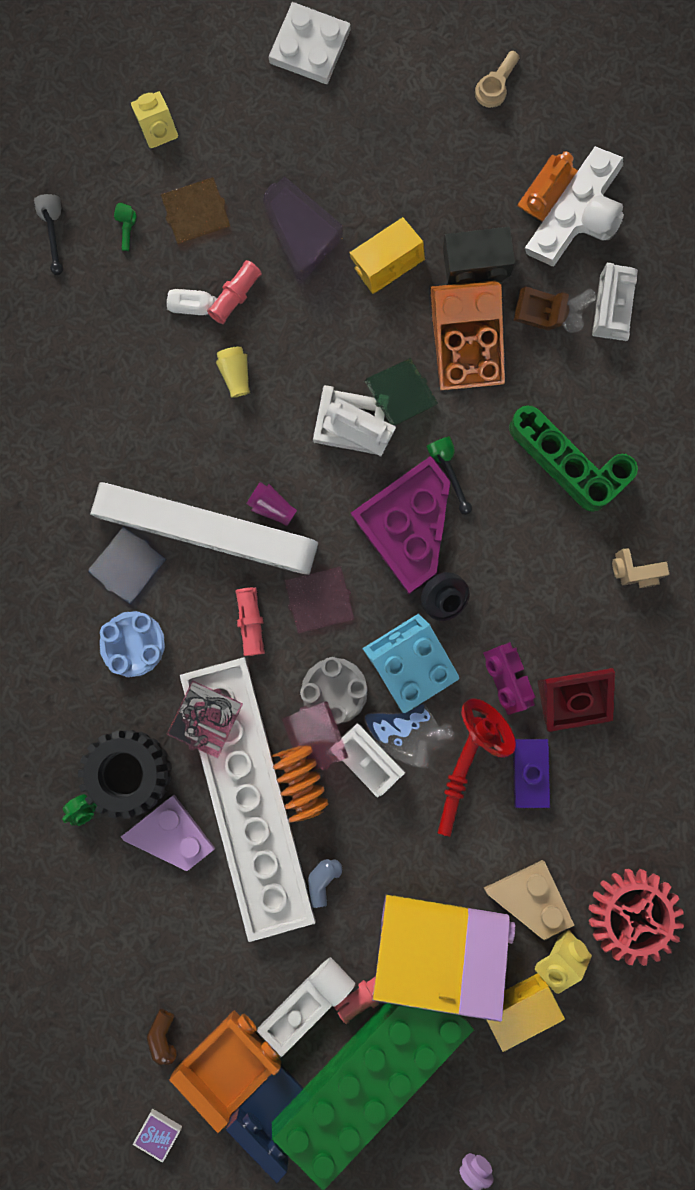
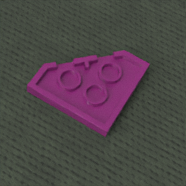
[351,456,450,594]

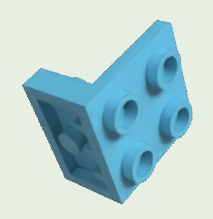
[362,614,459,713]

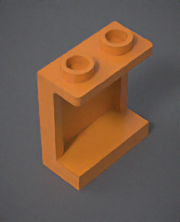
[169,1010,282,1133]

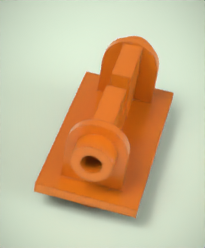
[517,152,578,222]

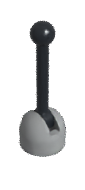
[34,194,63,275]

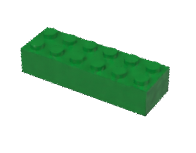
[272,1003,474,1190]

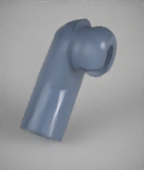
[308,859,342,908]

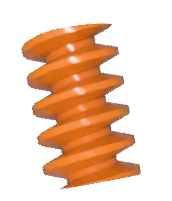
[272,746,328,822]

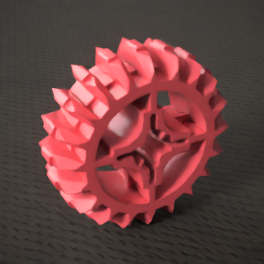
[589,869,684,966]

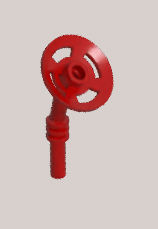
[437,698,516,837]

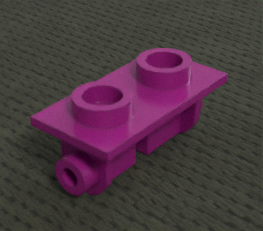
[483,642,536,715]

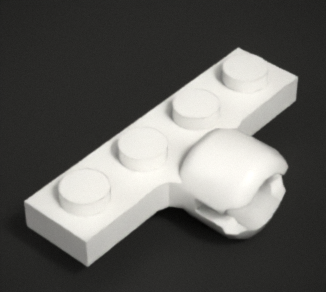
[525,146,624,267]

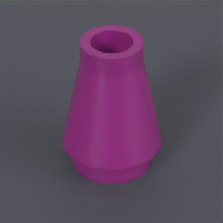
[246,482,297,526]

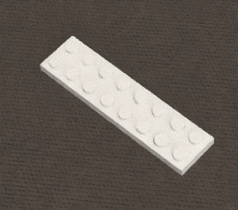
[180,657,316,942]

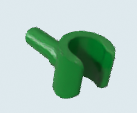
[114,203,137,251]

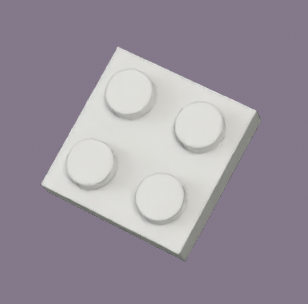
[269,2,350,84]

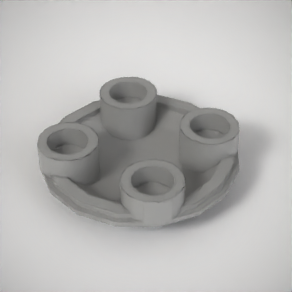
[300,657,368,725]

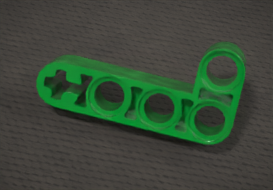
[509,405,638,512]

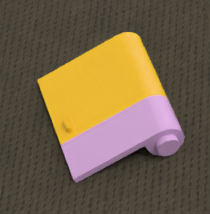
[372,895,515,1022]

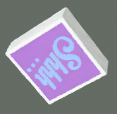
[133,1109,182,1163]

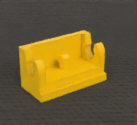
[350,217,425,294]
[486,973,565,1052]

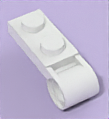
[257,957,355,1057]

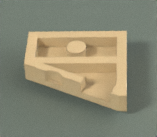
[484,860,574,940]

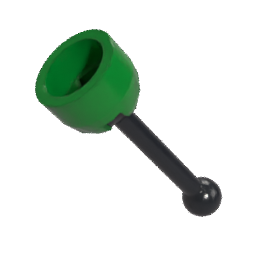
[426,436,472,515]

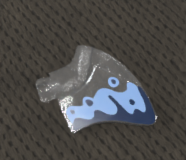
[364,702,455,768]

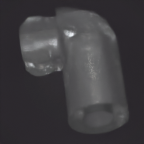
[562,288,597,333]

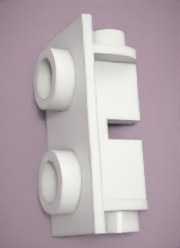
[322,398,396,456]

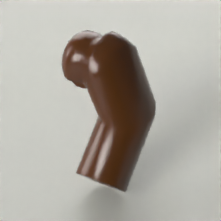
[147,1009,177,1065]

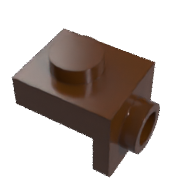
[514,287,569,331]

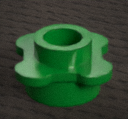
[62,794,97,826]

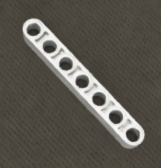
[90,482,318,575]

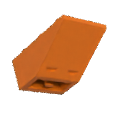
[431,280,505,390]

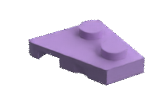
[121,795,215,871]

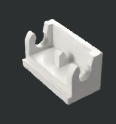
[592,262,638,341]
[331,723,405,798]

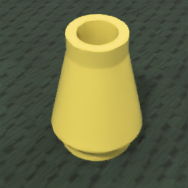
[216,347,250,398]

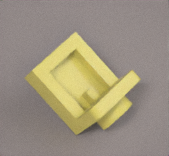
[131,91,178,148]
[535,929,592,994]

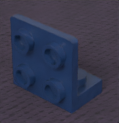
[226,1065,304,1183]

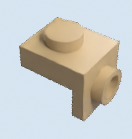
[612,548,669,588]

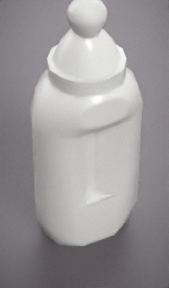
[167,289,217,315]

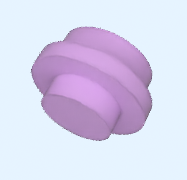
[460,1153,493,1190]

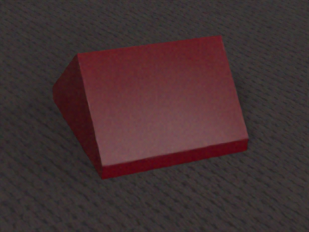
[537,668,615,732]

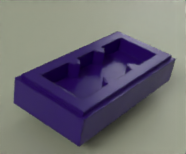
[513,739,550,808]

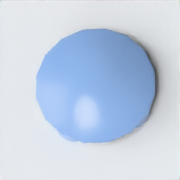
[100,611,165,677]

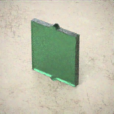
[364,358,438,426]

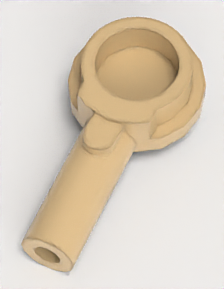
[475,51,520,108]

